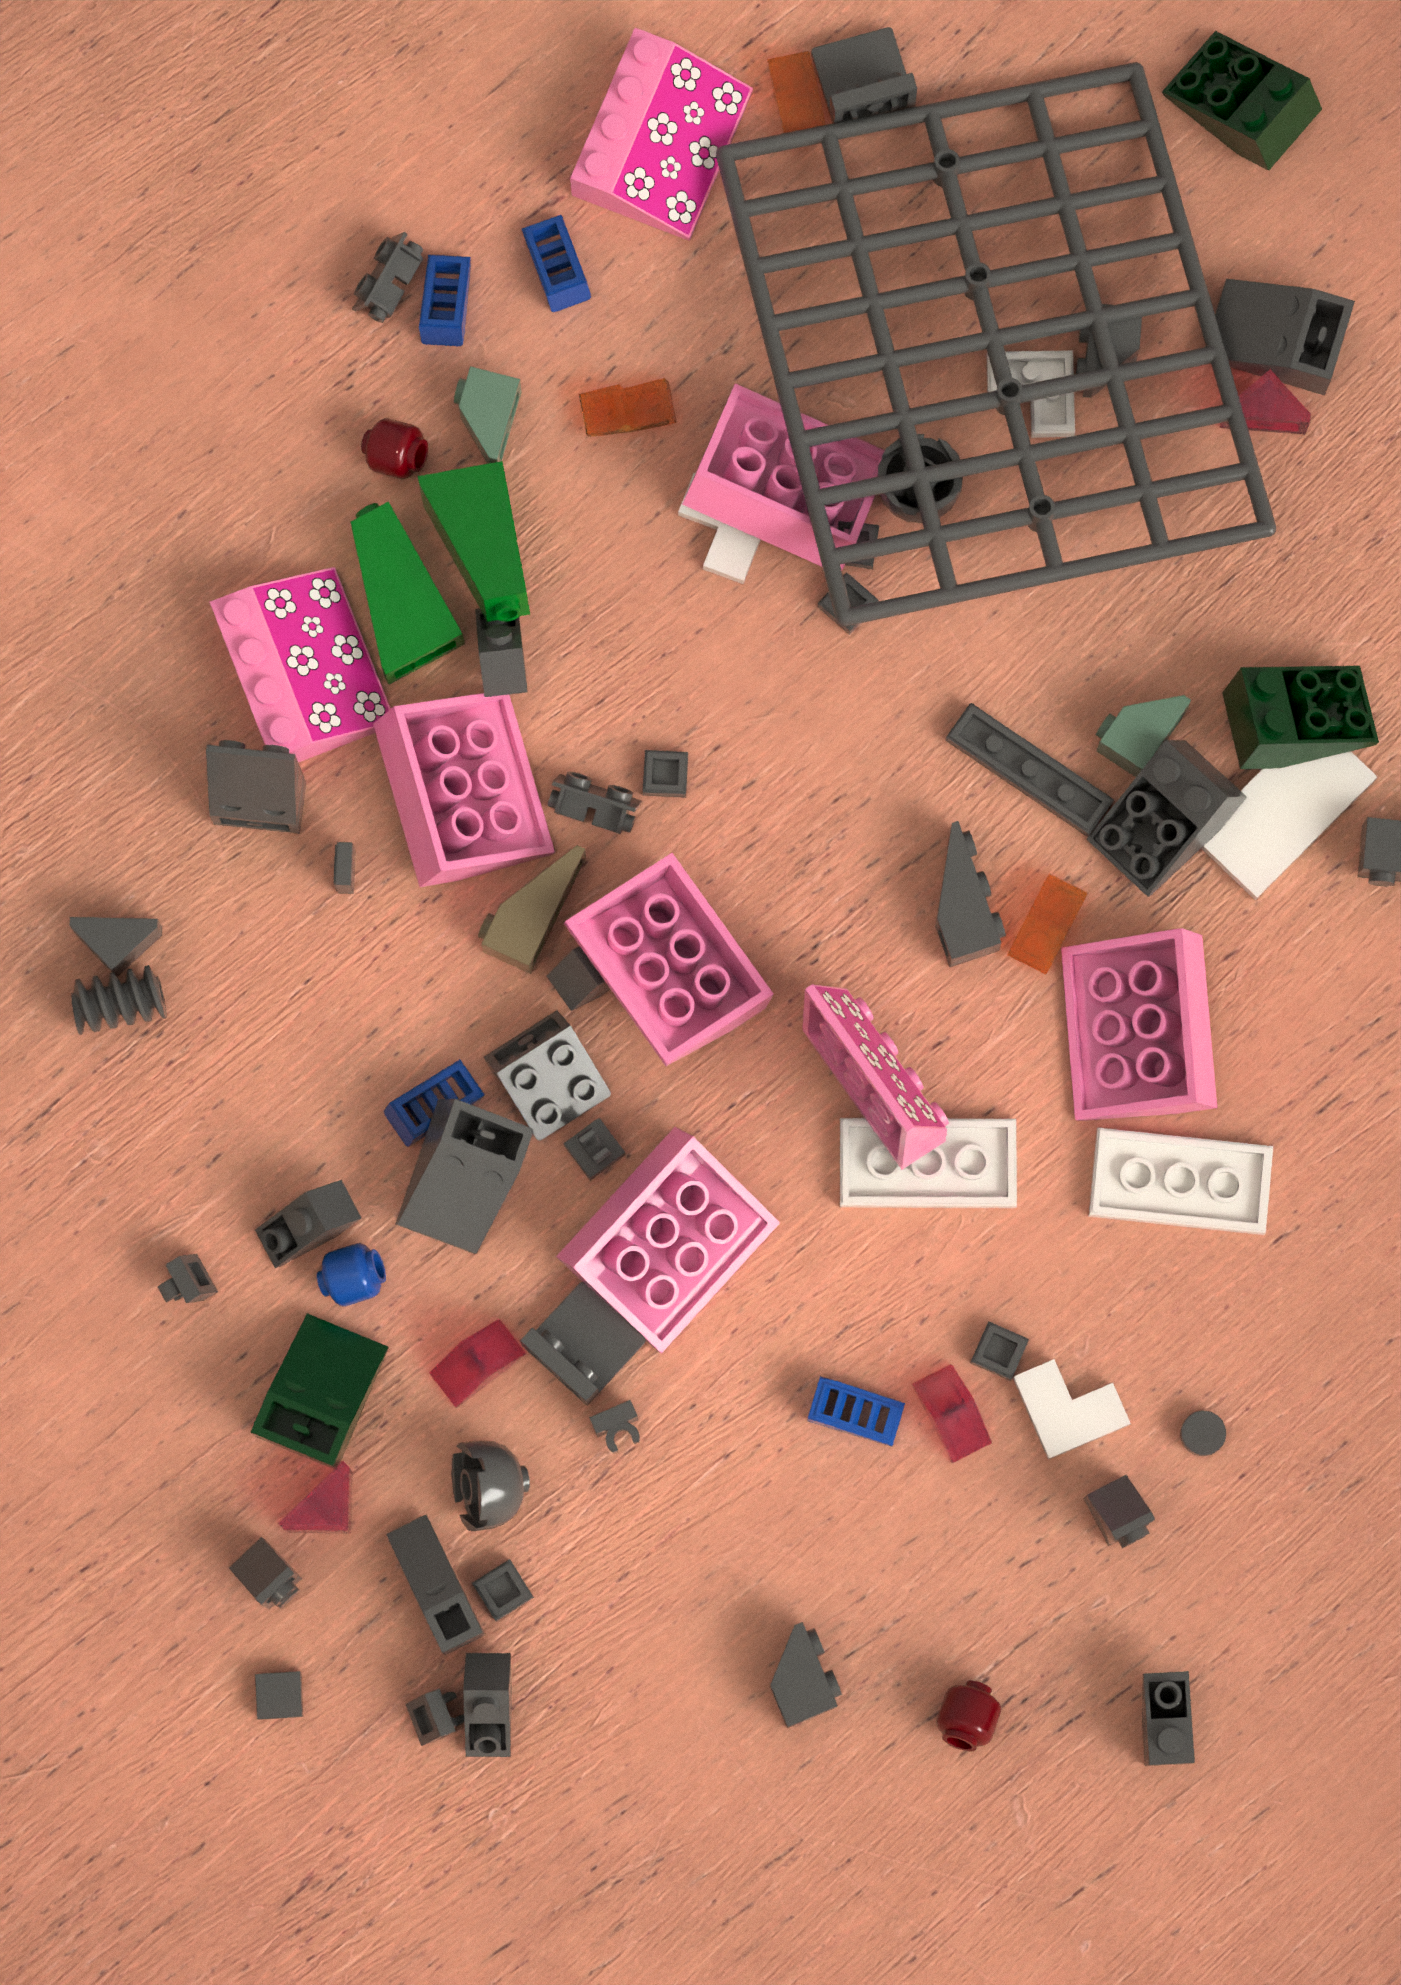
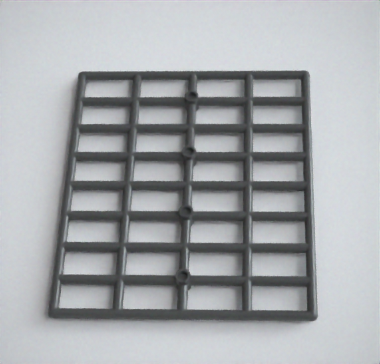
[716,62,1277,626]

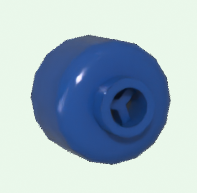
[317,1243,386,1307]

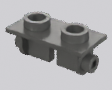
[352,232,423,323]
[548,772,642,834]

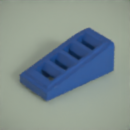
[522,215,591,312]
[419,255,471,346]
[384,1059,484,1147]
[807,1376,905,1447]

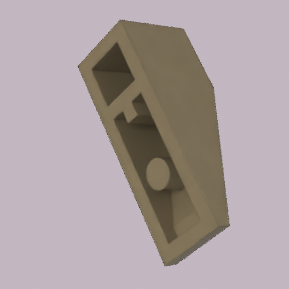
[478,845,586,974]

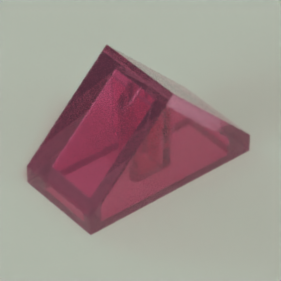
[1220,369,1311,435]
[429,1319,526,1408]
[912,1364,992,1464]
[278,1461,353,1534]

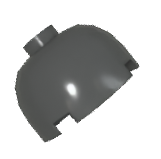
[877,434,963,523]
[451,1441,530,1531]

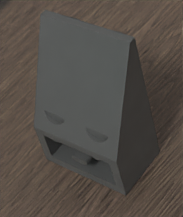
[1205,279,1355,396]
[206,740,306,834]
[1087,740,1247,897]
[395,1099,534,1254]

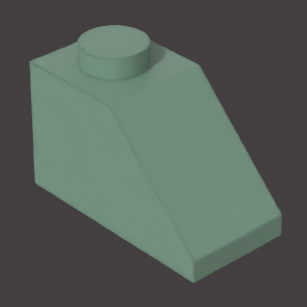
[454,366,522,464]
[1096,695,1191,777]

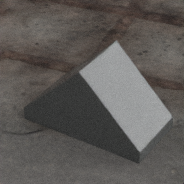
[69,917,162,977]

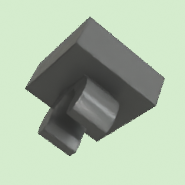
[564,1118,626,1181]
[158,1254,218,1303]
[589,1400,640,1454]
[406,1689,464,1746]

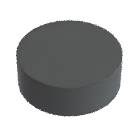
[1180,1411,1226,1456]

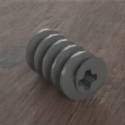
[71,965,167,1035]

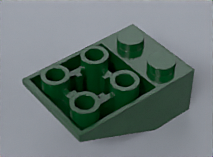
[1162,31,1322,171]
[1222,666,1379,769]
[251,1314,389,1470]

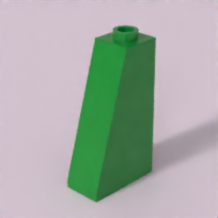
[418,461,530,622]
[350,501,465,685]

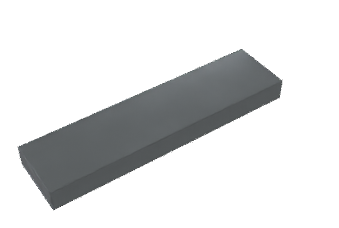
[945,703,1114,837]

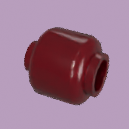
[361,418,428,479]
[936,1680,1001,1752]

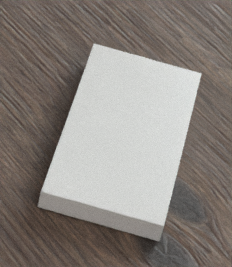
[1201,751,1377,900]
[840,1118,1017,1208]
[1088,1128,1273,1235]

